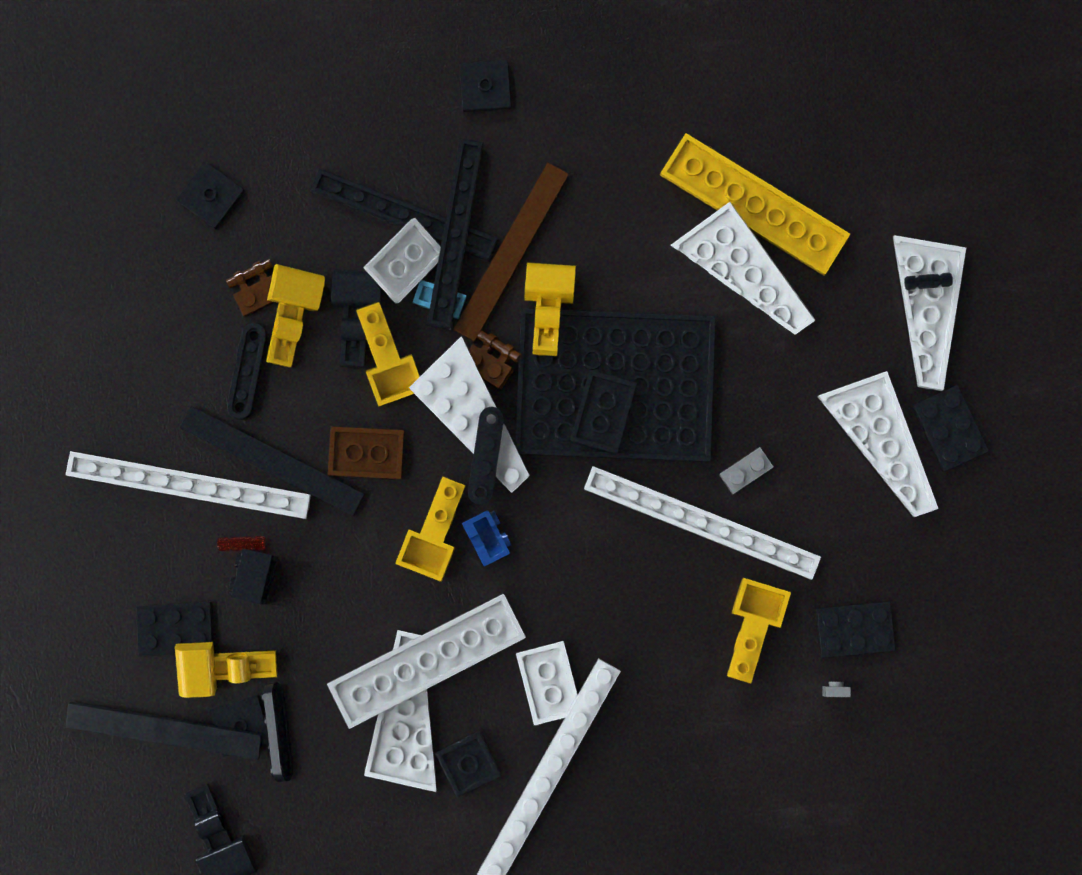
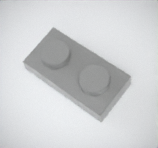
[719,447,773,495]

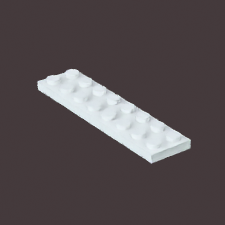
[327,594,526,729]

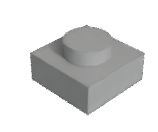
[822,682,851,697]

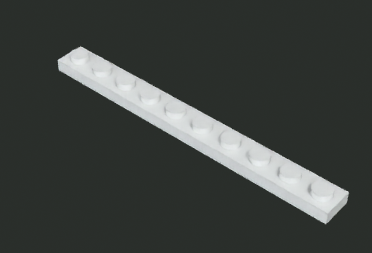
[66,451,311,519]
[584,466,821,580]
[477,658,621,875]

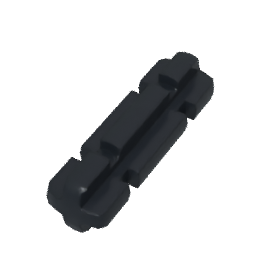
[904,273,953,290]

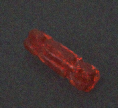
[217,536,266,551]

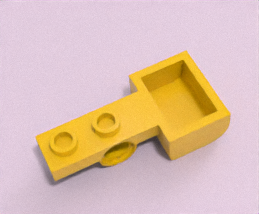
[525,262,576,356]
[266,264,325,368]
[356,302,420,407]
[395,477,466,582]
[727,578,791,683]
[175,642,278,698]

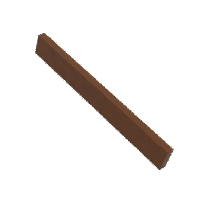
[453,163,569,342]

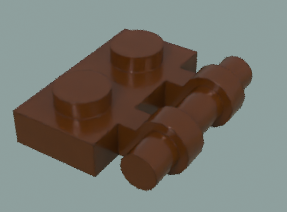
[226,259,275,317]
[469,331,522,390]

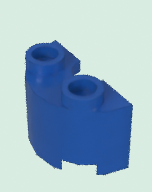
[462,510,511,567]

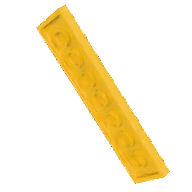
[660,133,850,276]

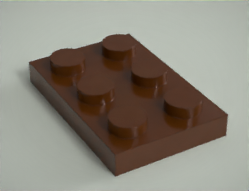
[328,427,404,480]

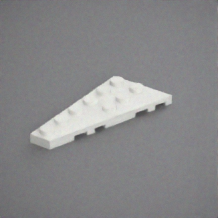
[671,202,815,334]
[893,235,966,391]
[409,336,530,493]
[817,371,938,517]
[364,630,437,792]

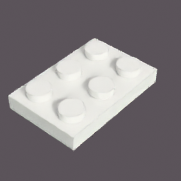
[363,218,441,304]
[516,641,578,725]

